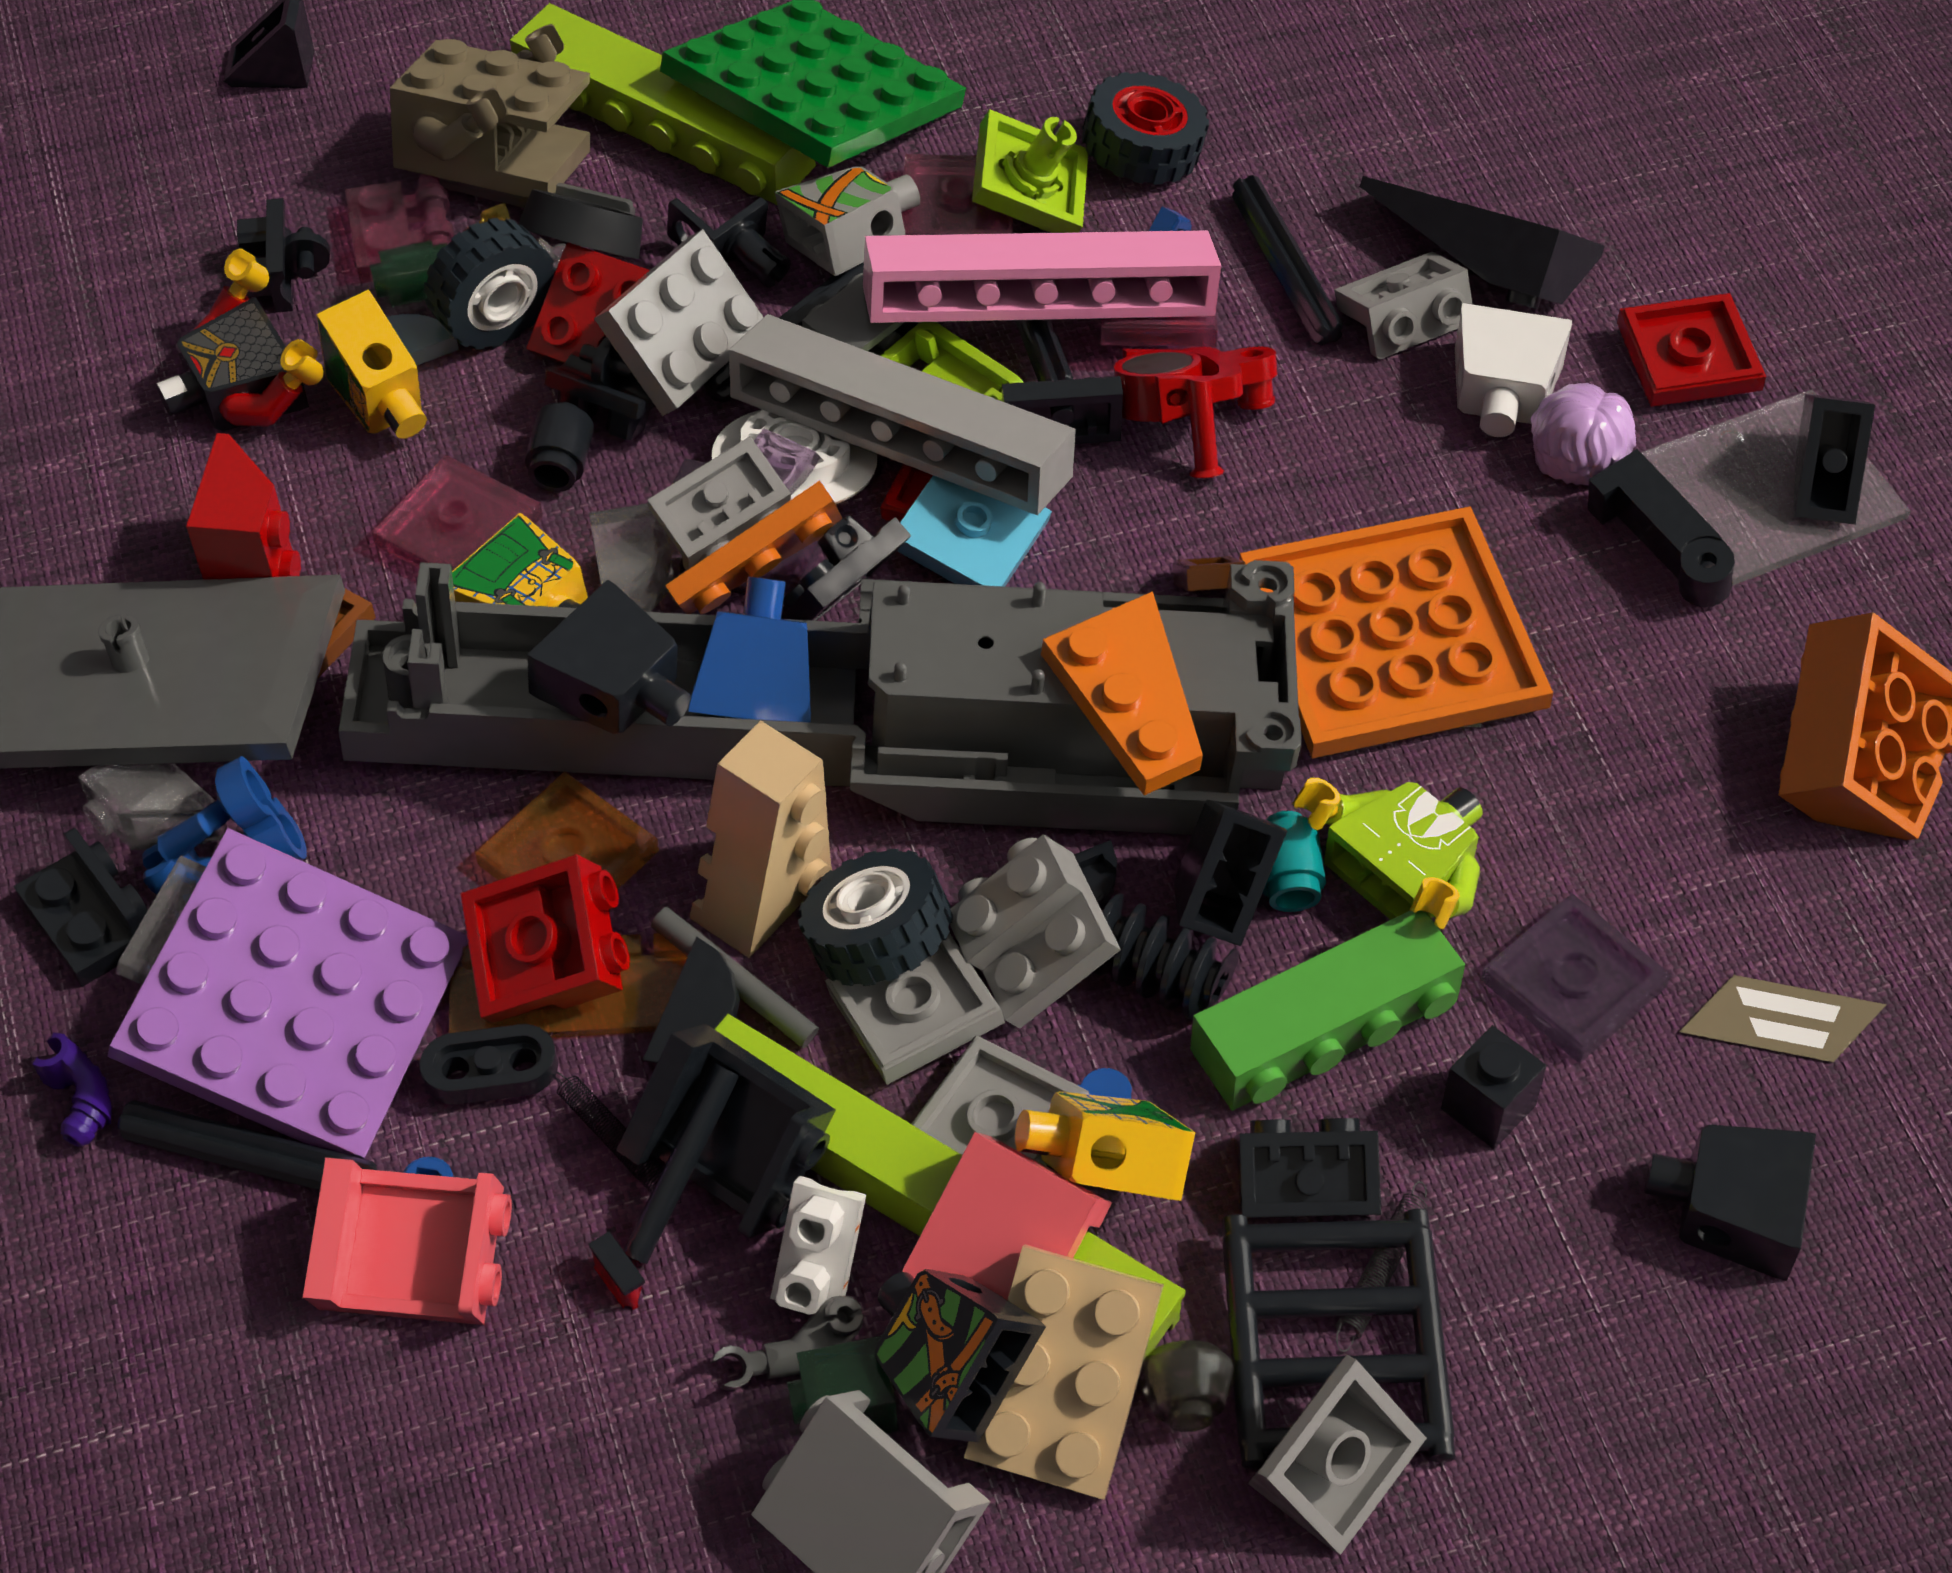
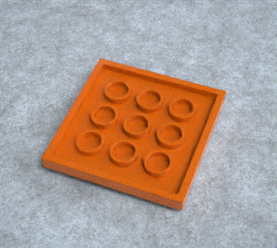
[1239,506,1553,759]

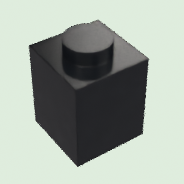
[1441,1025,1547,1149]

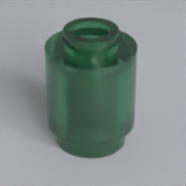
[369,240,447,307]

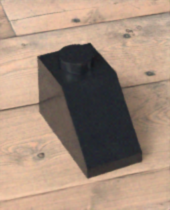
[1793,394,1875,525]

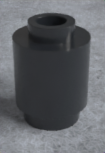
[525,402,594,492]

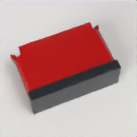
[588,1231,645,1310]

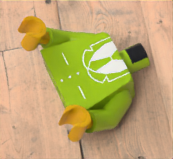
[1292,777,1483,929]

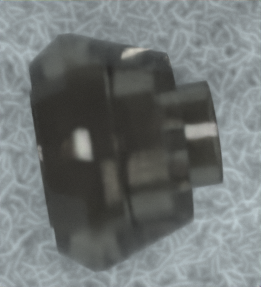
[1137,1340,1234,1432]

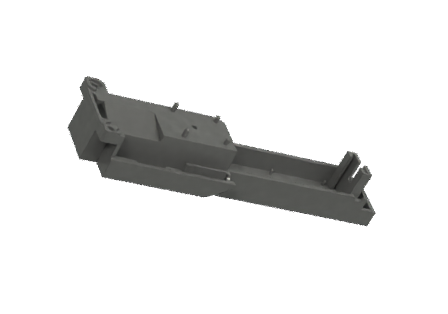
[338,560,1301,835]

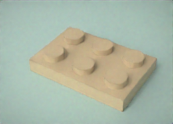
[964,1244,1164,1500]

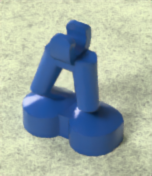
[142,756,307,895]

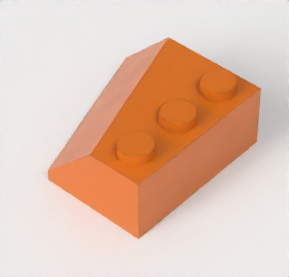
[1778,612,1952,840]

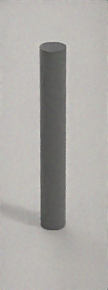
[651,907,819,1048]

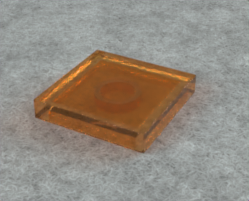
[475,772,659,889]

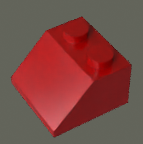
[186,433,301,580]

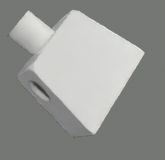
[1455,303,1572,437]

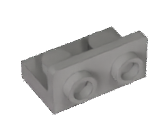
[1334,252,1472,359]
[648,436,791,571]

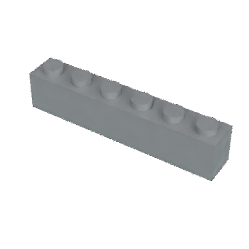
[729,314,1076,515]

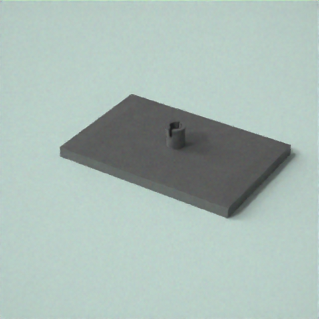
[0,574,345,768]

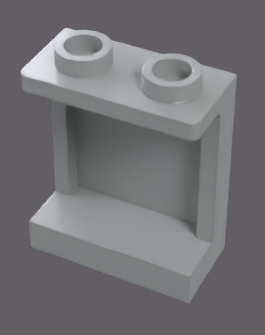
[751,1390,990,1573]

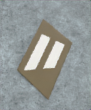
[1679,975,1887,1063]

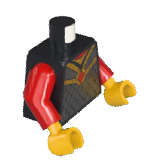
[156,249,324,431]

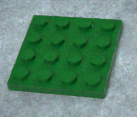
[660,0,966,168]

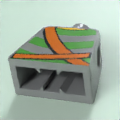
[775,167,920,276]

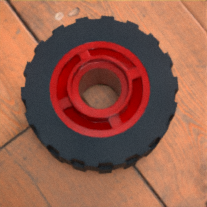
[1081,72,1209,185]

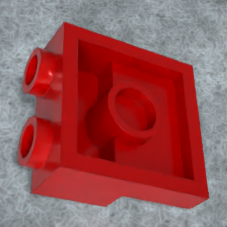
[460,854,630,1023]

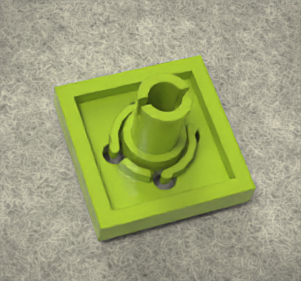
[972,109,1088,233]

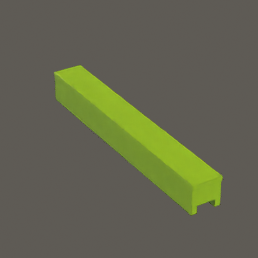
[714,1014,1186,1374]

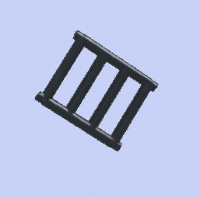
[1222,1209,1456,1469]

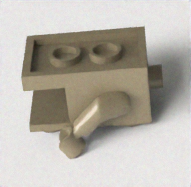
[390,24,590,198]

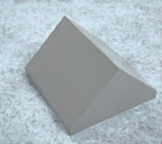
[1248,1355,1427,1555]

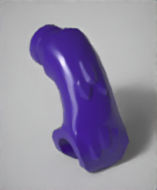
[32,1033,112,1147]

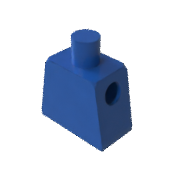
[688,576,811,722]

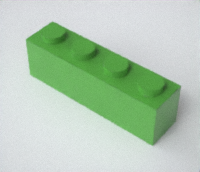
[1190,911,1465,1111]

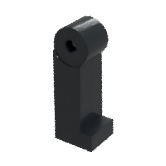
[1588,449,1735,607]

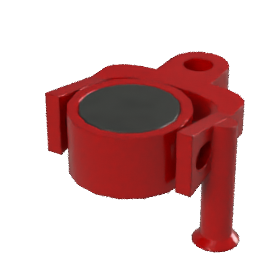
[1113,346,1277,478]

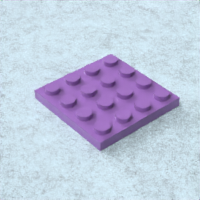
[107,828,468,1159]

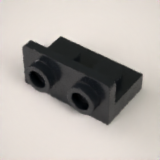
[1002,376,1123,444]
[13,827,151,987]
[1234,1118,1381,1218]

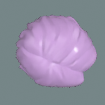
[1530,383,1636,485]

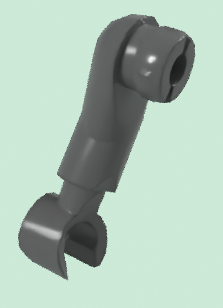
[710,1296,864,1391]

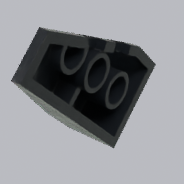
[1359,176,1605,310]

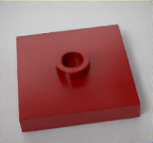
[1617,293,1766,407]

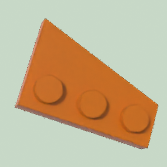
[665,480,843,614]
[1041,591,1203,796]

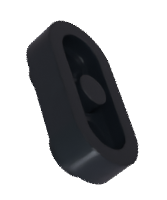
[420,1024,558,1105]

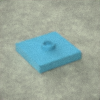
[897,475,1052,587]

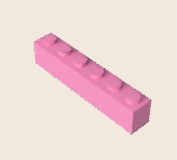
[863,230,1221,323]

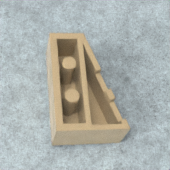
[690,720,832,958]

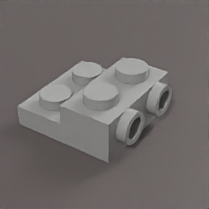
[950,834,1121,1028]

